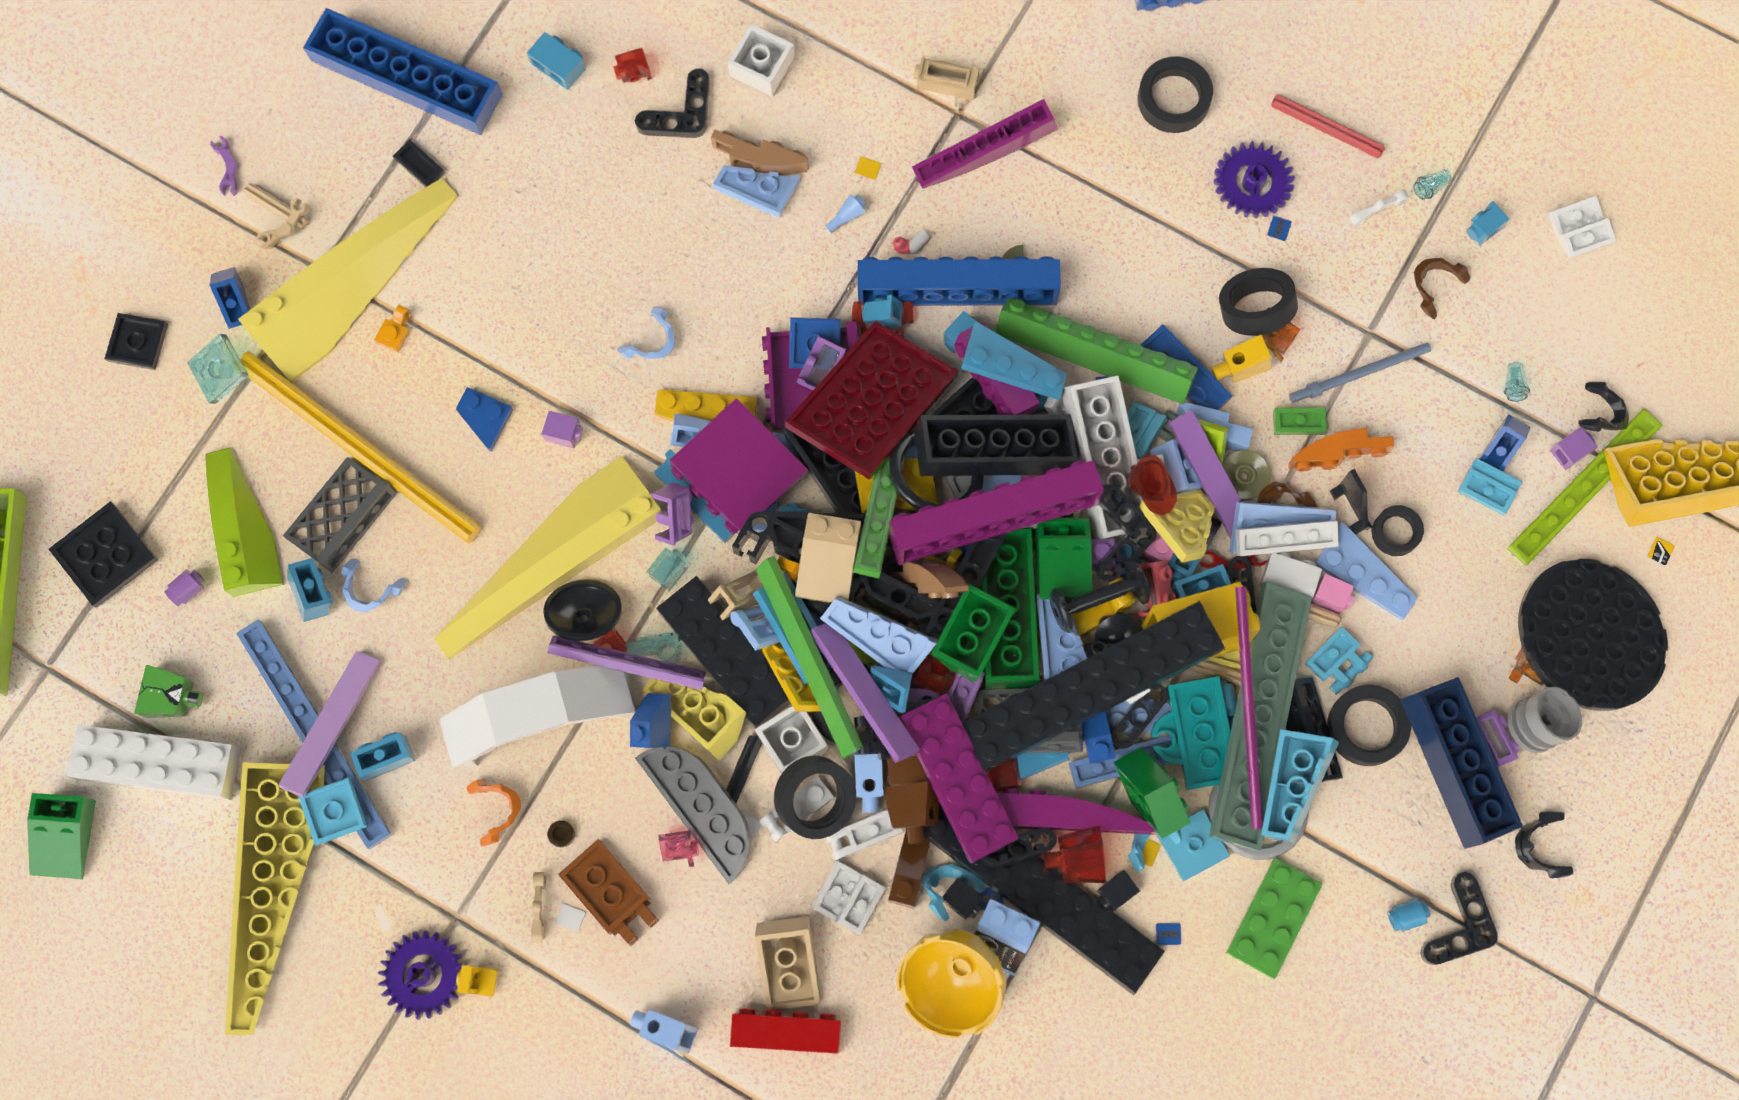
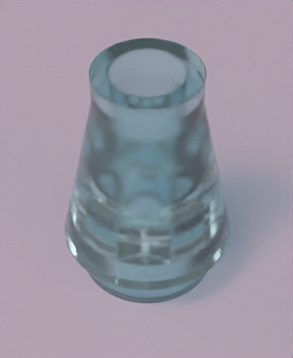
[1413,169,1452,200]
[1504,362,1530,402]

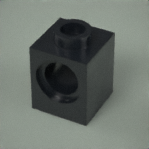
[1096,870,1140,912]
[942,877,983,920]

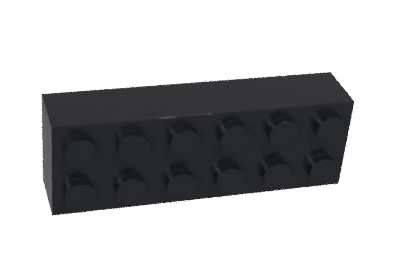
[914,415,1078,476]
[784,428,902,550]
[656,575,791,729]

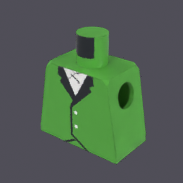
[134,665,203,718]

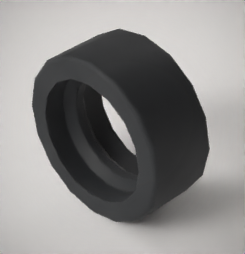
[1371,505,1424,556]

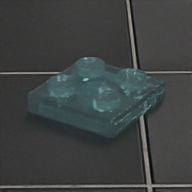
[187,334,248,404]

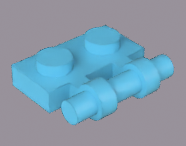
[1304,627,1373,695]

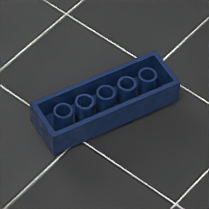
[1400,677,1524,849]

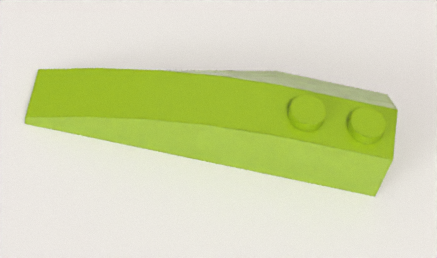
[205,448,284,597]

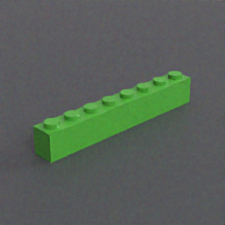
[995,298,1198,405]

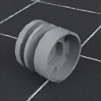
[1508,687,1582,754]

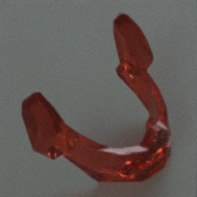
[852,301,914,337]

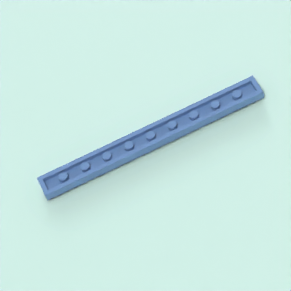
[236,619,392,850]

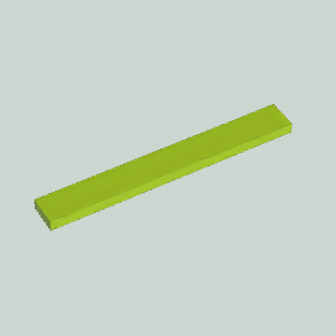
[1507,408,1663,566]

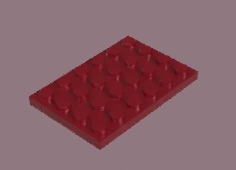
[785,321,958,480]

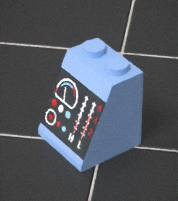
[973,899,1040,976]

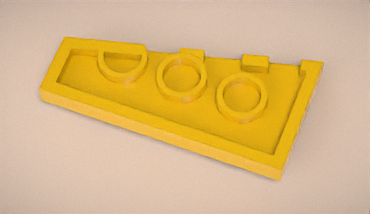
[655,389,758,422]
[752,621,821,712]

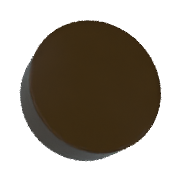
[547,820,575,848]

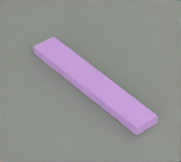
[279,650,381,798]

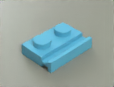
[1127,401,1167,459]
[1457,458,1523,516]

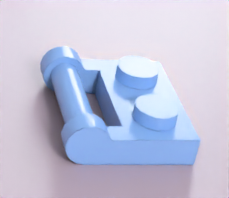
[731,606,780,651]

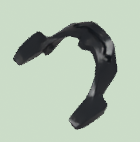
[1578,382,1629,432]
[1515,812,1574,879]

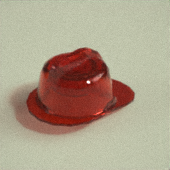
[1128,455,1177,515]

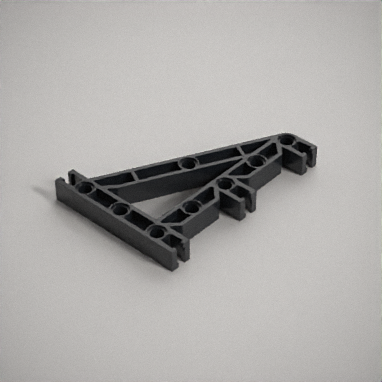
[732,512,1009,637]

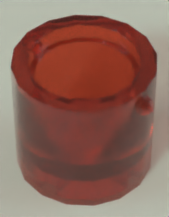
[986,757,1022,791]

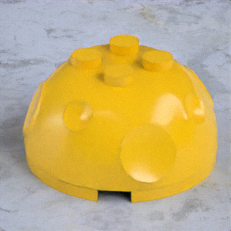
[896,929,1007,1038]

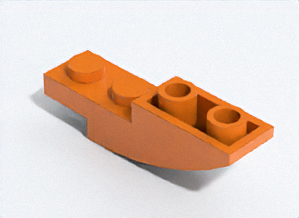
[1288,428,1394,472]

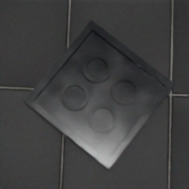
[48,501,158,608]

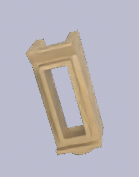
[913,56,980,100]
[708,570,763,620]

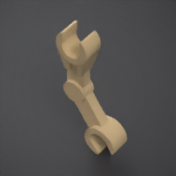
[256,198,310,249]
[531,872,546,942]

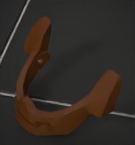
[1414,258,1470,320]
[1257,481,1317,507]

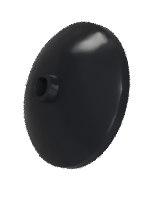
[543,580,622,641]

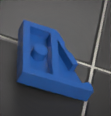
[456,387,513,452]

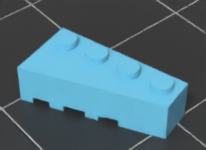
[1261,729,1339,843]

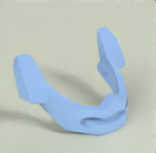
[616,306,675,359]
[341,558,407,612]

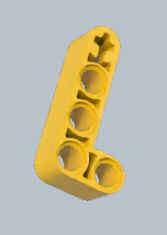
[1037,577,1136,644]

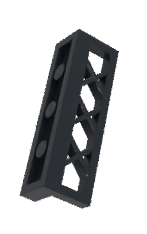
[1286,677,1343,783]

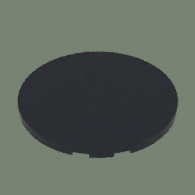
[1518,558,1668,711]

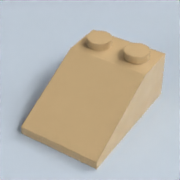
[795,513,861,603]
[755,916,821,1010]

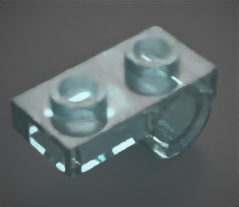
[626,633,682,664]

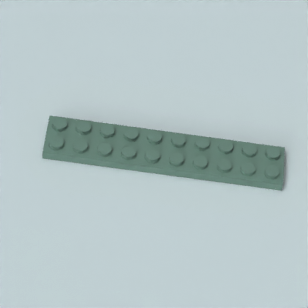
[1209,581,1312,851]

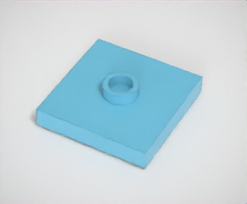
[298,777,368,846]
[1156,809,1230,882]

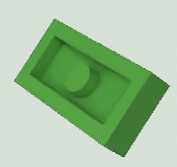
[1273,408,1327,435]

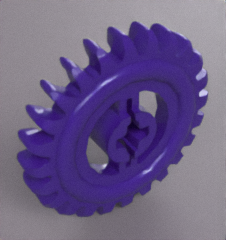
[1213,141,1295,219]
[377,930,466,1020]

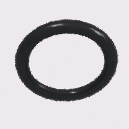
[889,431,984,510]

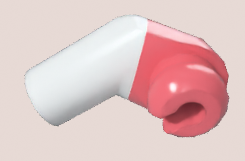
[893,230,930,254]

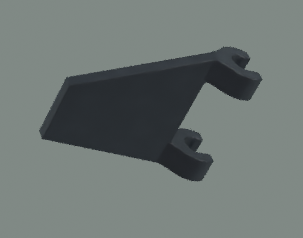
[1330,468,1372,535]

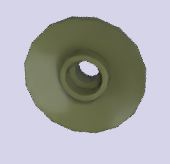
[1222,450,1271,500]

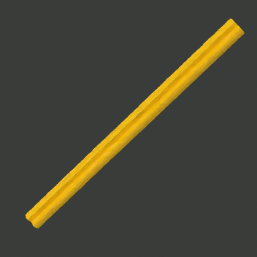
[235,351,482,544]

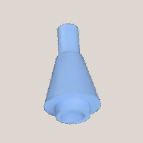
[825,194,867,233]

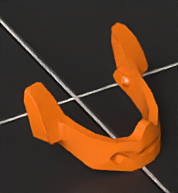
[467,779,521,846]

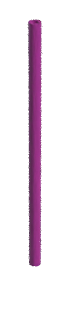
[1235,586,1263,829]

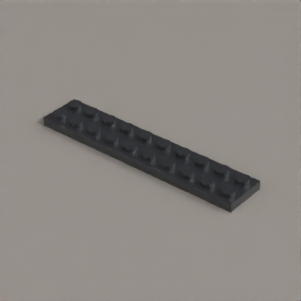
[962,601,1226,772]
[923,802,1165,996]

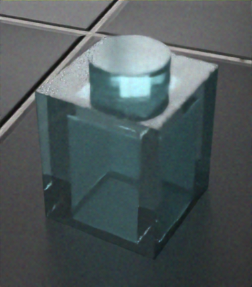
[646,547,688,592]

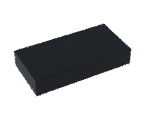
[393,139,445,188]

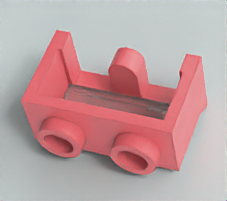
[1136,560,1176,617]

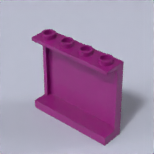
[762,321,858,431]
[670,398,808,535]

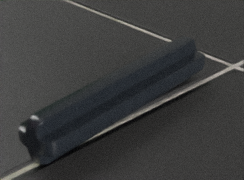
[726,735,762,804]

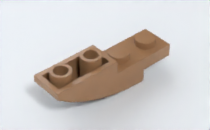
[711,129,809,175]
[891,559,968,598]

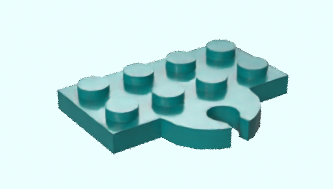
[1150,676,1230,790]

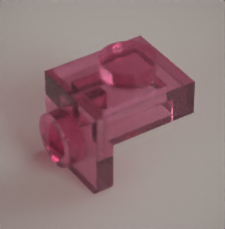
[658,830,699,867]

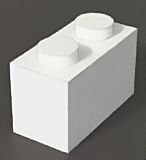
[1259,552,1322,598]

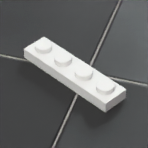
[1236,520,1339,556]

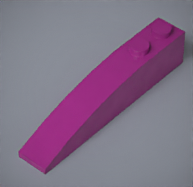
[912,99,1058,189]
[998,788,1157,835]

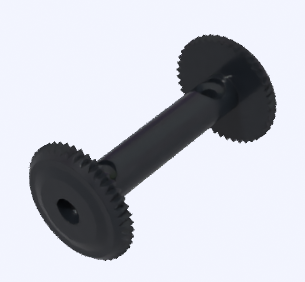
[1049,560,1150,633]

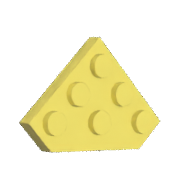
[1139,489,1215,563]

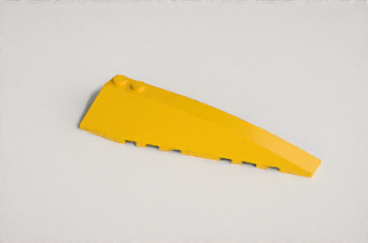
[1604,439,1739,527]

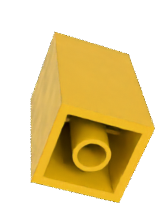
[1142,582,1260,659]

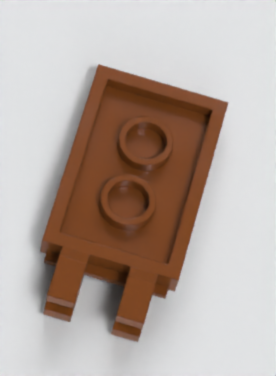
[558,839,659,946]

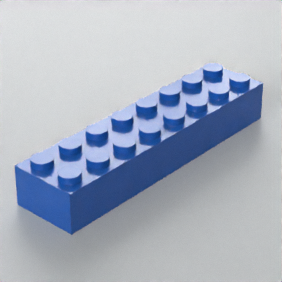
[303,8,503,136]
[857,256,1061,306]

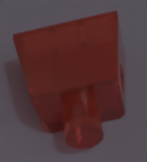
[1043,826,1106,883]

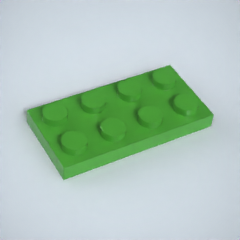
[1225,858,1323,980]

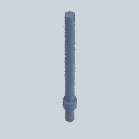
[1289,342,1431,403]

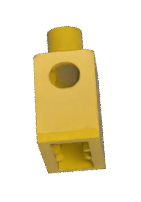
[1211,335,1271,383]

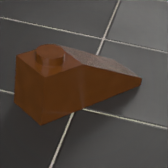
[888,829,930,909]

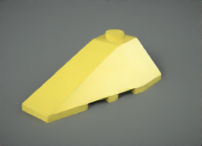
[642,678,746,761]

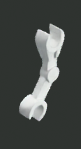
[1349,189,1410,228]

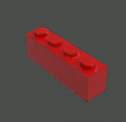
[730,1008,841,1054]

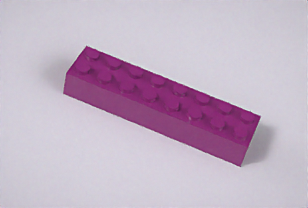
[889,460,1104,565]

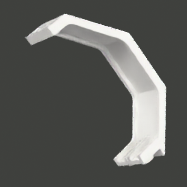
[439,666,637,769]

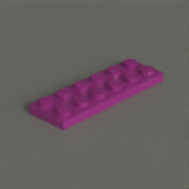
[898,693,1019,863]

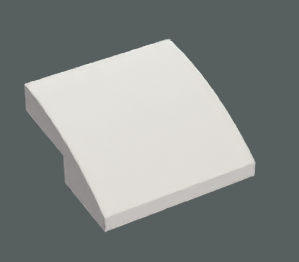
[1547,196,1616,258]
[810,861,885,935]

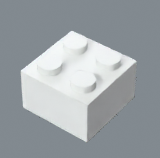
[727,24,795,97]
[755,706,828,774]

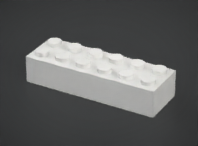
[1062,376,1147,539]
[66,724,241,801]

